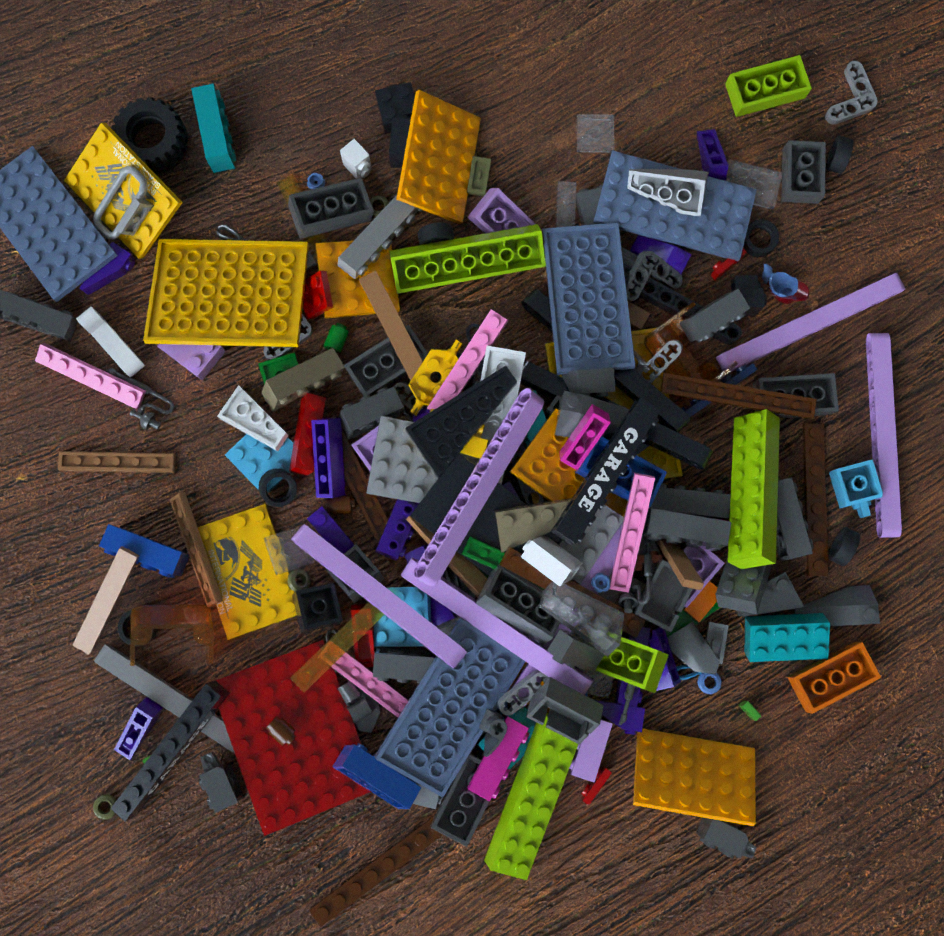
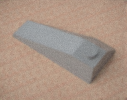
[627,169,709,216]

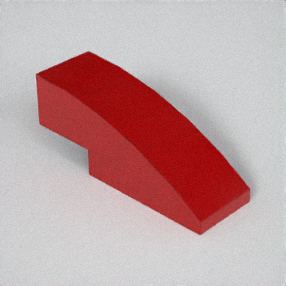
[351,603,375,668]

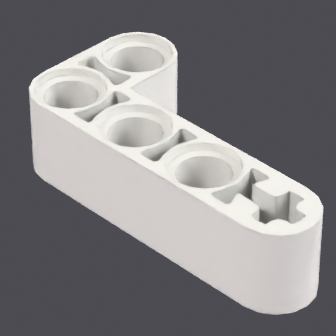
[76,306,145,378]

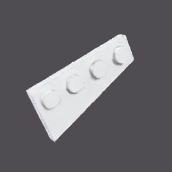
[217,385,289,451]

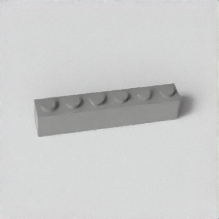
[337,195,422,279]

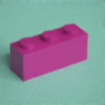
[559,404,611,470]

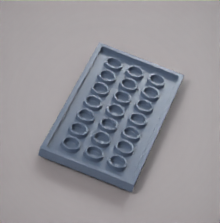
[0,146,118,302]
[593,151,757,261]
[542,223,635,375]
[374,618,526,797]

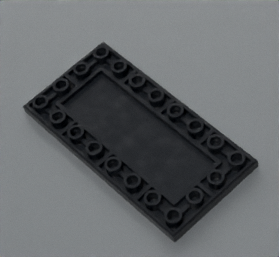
[410,454,561,576]

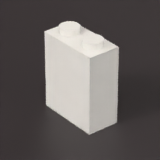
[521,534,583,586]

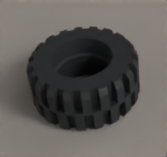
[111,97,188,174]

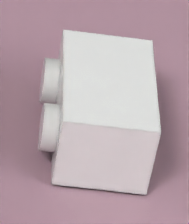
[340,139,372,179]

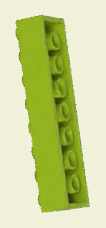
[389,224,546,294]
[728,409,780,569]
[484,713,578,880]

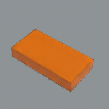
[683,581,718,623]

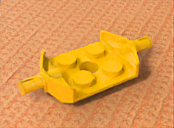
[408,340,463,416]

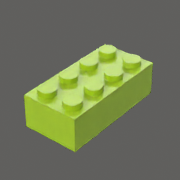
[725,55,812,117]
[586,626,668,693]

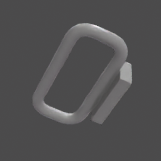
[93,166,153,240]

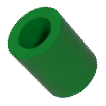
[323,323,349,353]

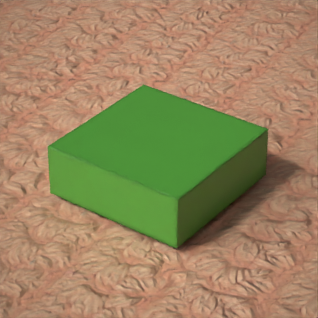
[738,700,761,721]

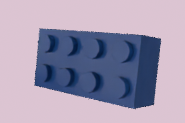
[575,436,667,508]
[99,524,190,578]
[332,743,421,809]

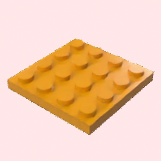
[315,241,400,318]

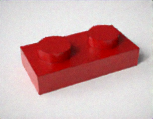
[710,248,747,281]
[580,766,612,806]

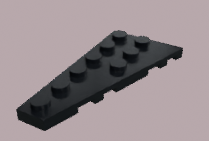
[405,366,517,479]

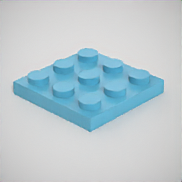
[225,434,294,493]
[373,587,431,647]

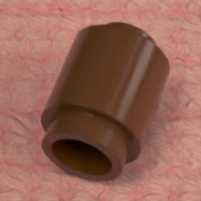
[327,494,356,515]
[266,716,296,746]

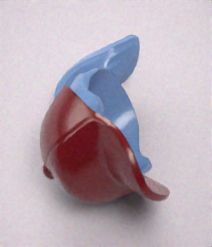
[762,264,809,304]

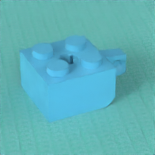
[829,459,883,518]

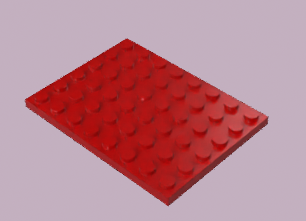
[216,640,371,836]

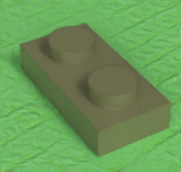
[467,156,491,196]

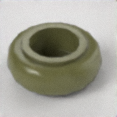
[370,195,389,218]
[287,569,310,592]
[93,794,117,820]

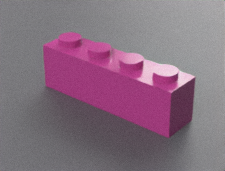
[467,716,530,802]

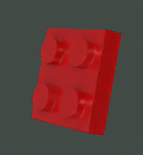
[303,270,333,319]

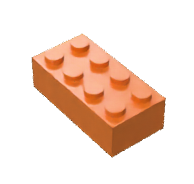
[787,642,881,714]

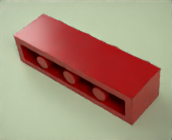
[289,393,326,475]

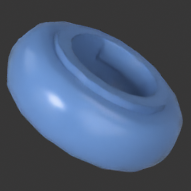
[697,672,722,694]

